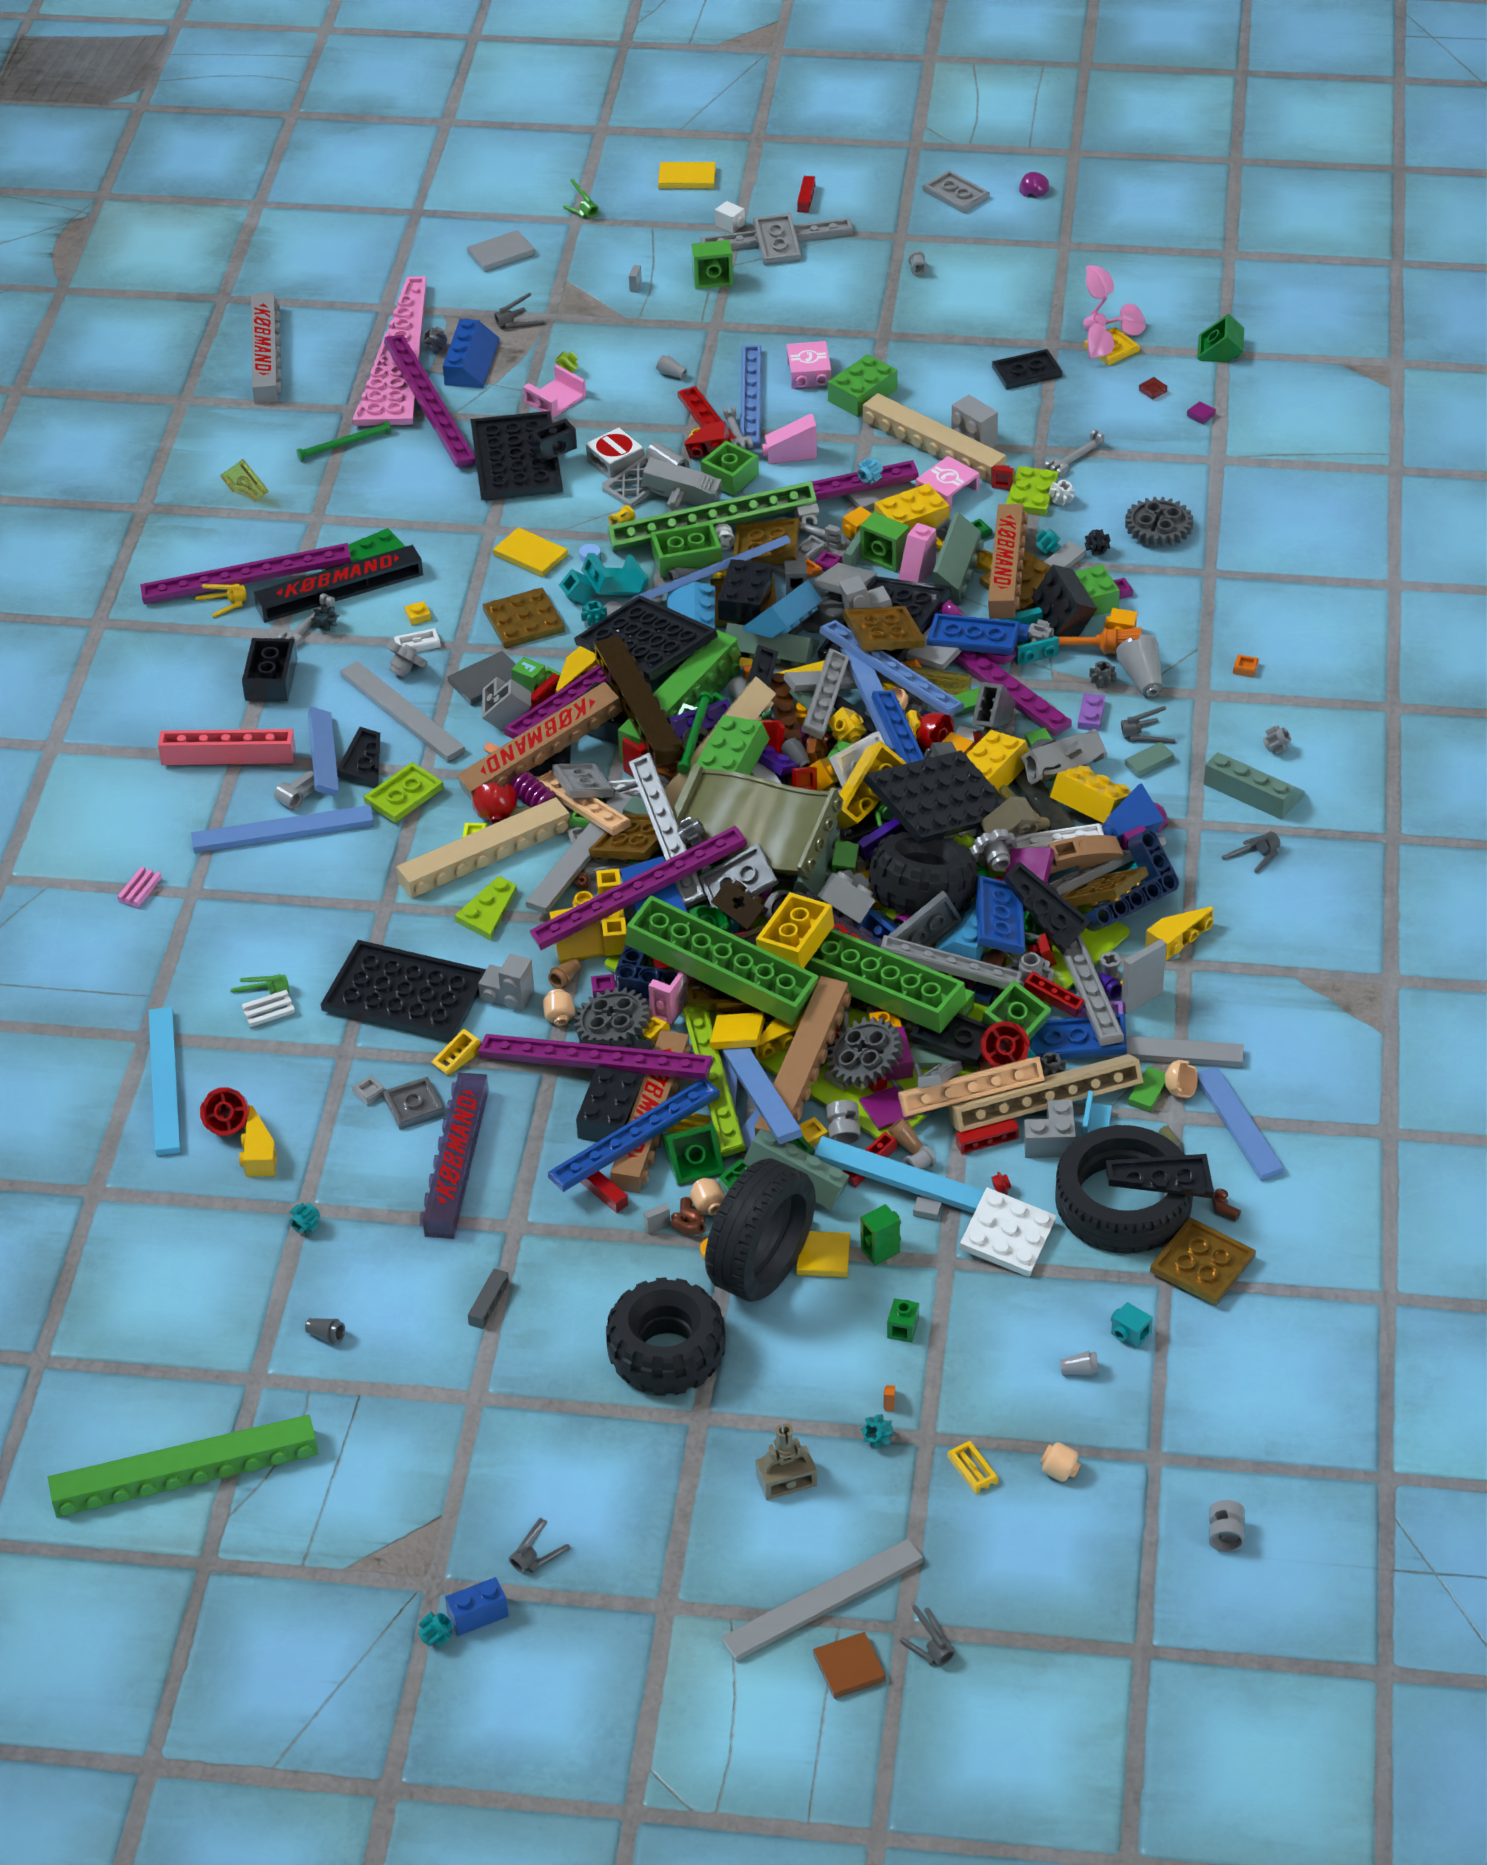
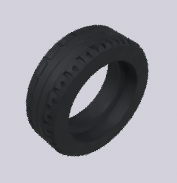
[1055,1125,1193,1253]
[705,1158,816,1301]

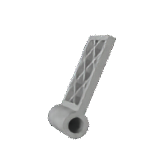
[602,442,689,508]

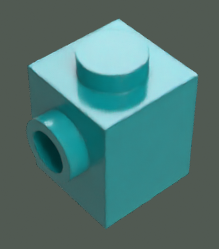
[559,569,596,605]
[1110,1302,1153,1349]

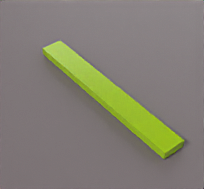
[682,1007,746,1157]

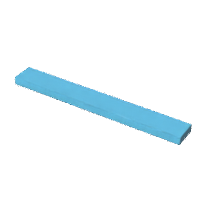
[148,1007,181,1156]
[814,1136,985,1213]

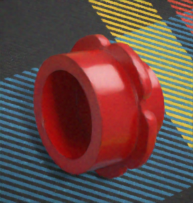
[991,1172,1011,1195]

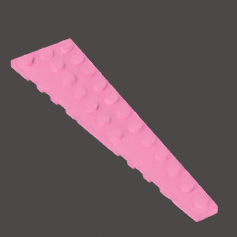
[352,276,427,427]

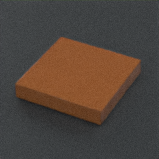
[813,1632,886,1698]

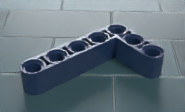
[1084,830,1179,932]
[615,945,678,999]

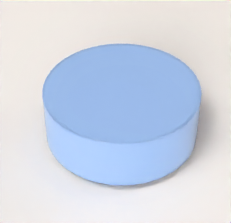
[579,544,600,562]

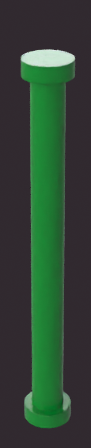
[296,421,391,461]
[677,691,713,774]

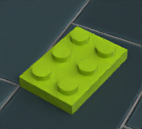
[1006,466,1059,516]
[363,762,444,823]

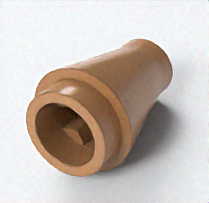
[548,958,581,989]
[888,1118,923,1155]

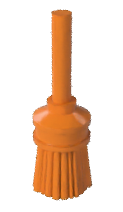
[1058,627,1142,655]

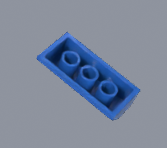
[443,319,500,388]

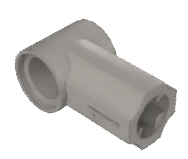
[274,770,315,810]

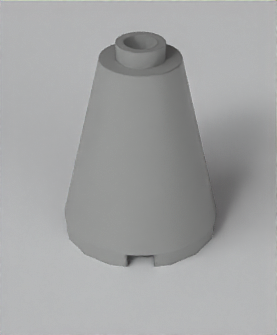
[1116,634,1162,697]

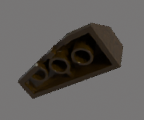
[688,981,776,1022]

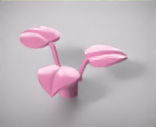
[1083,265,1146,359]

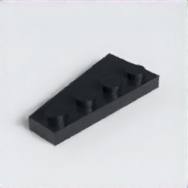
[1003,861,1091,954]
[1105,1154,1214,1199]

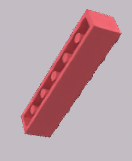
[158,729,296,765]

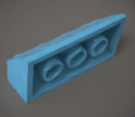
[742,580,823,638]
[667,582,715,629]
[934,898,989,961]

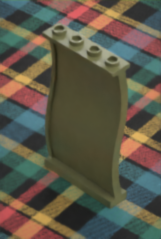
[673,764,844,880]

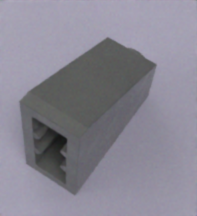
[784,560,807,595]
[971,682,1016,728]

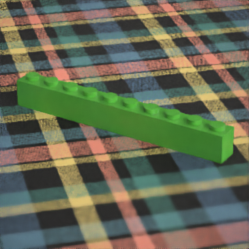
[607,481,817,552]
[47,1414,319,1517]

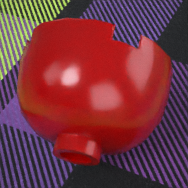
[916,712,954,753]
[472,783,517,824]
[980,1021,1030,1067]
[200,1087,250,1136]

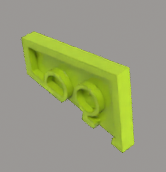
[455,876,517,941]

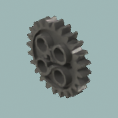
[1125,497,1193,547]
[574,987,651,1040]
[827,1017,904,1089]

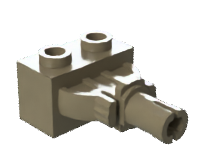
[981,796,1050,837]
[756,1423,817,1500]

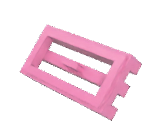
[117,867,162,908]

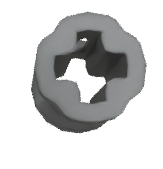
[908,251,928,276]
[1099,952,1121,979]
[903,1145,936,1169]

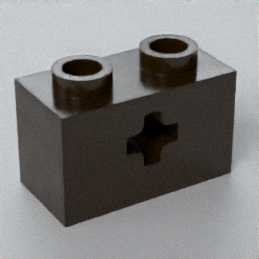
[711,880,769,930]

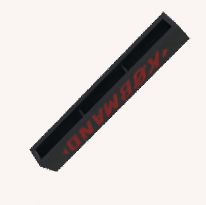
[254,545,423,623]

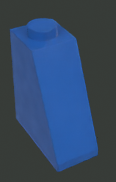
[1102,784,1164,842]

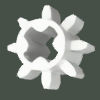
[1048,480,1075,506]

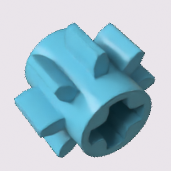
[857,457,883,484]

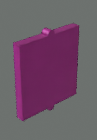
[859,1086,915,1131]

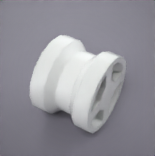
[714,523,735,550]

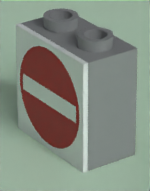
[586,428,644,479]

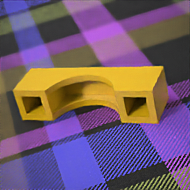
[596,869,626,956]

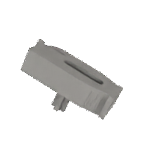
[640,457,722,511]
[1021,729,1107,785]

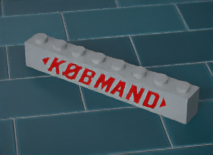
[251,292,282,403]

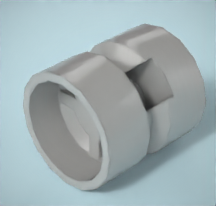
[826,1100,861,1144]
[1209,1500,1245,1552]

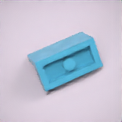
[1082,1090,1112,1136]

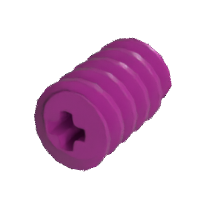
[509,772,557,808]

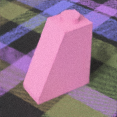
[762,414,817,464]
[898,523,936,583]

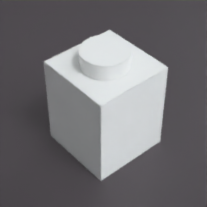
[715,201,745,233]

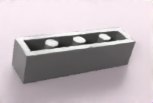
[468,1268,509,1329]

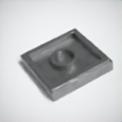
[382,1076,445,1130]

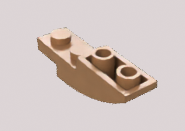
[1049,835,1124,874]

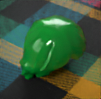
[689,905,731,932]

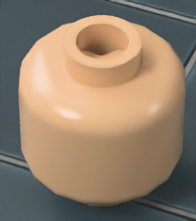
[542,989,575,1026]
[690,1178,726,1216]
[1039,1442,1081,1482]

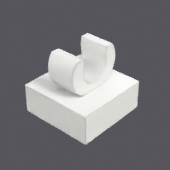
[794,504,819,526]

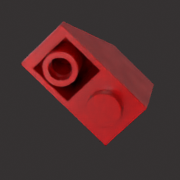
[684,421,730,458]

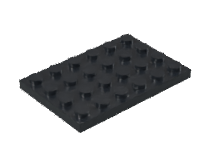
[470,411,563,500]
[817,576,951,662]
[574,595,718,681]
[863,750,1006,844]
[320,940,487,1041]

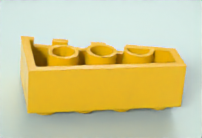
[836,741,907,830]

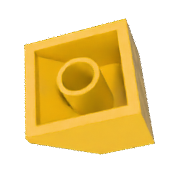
[549,908,605,964]

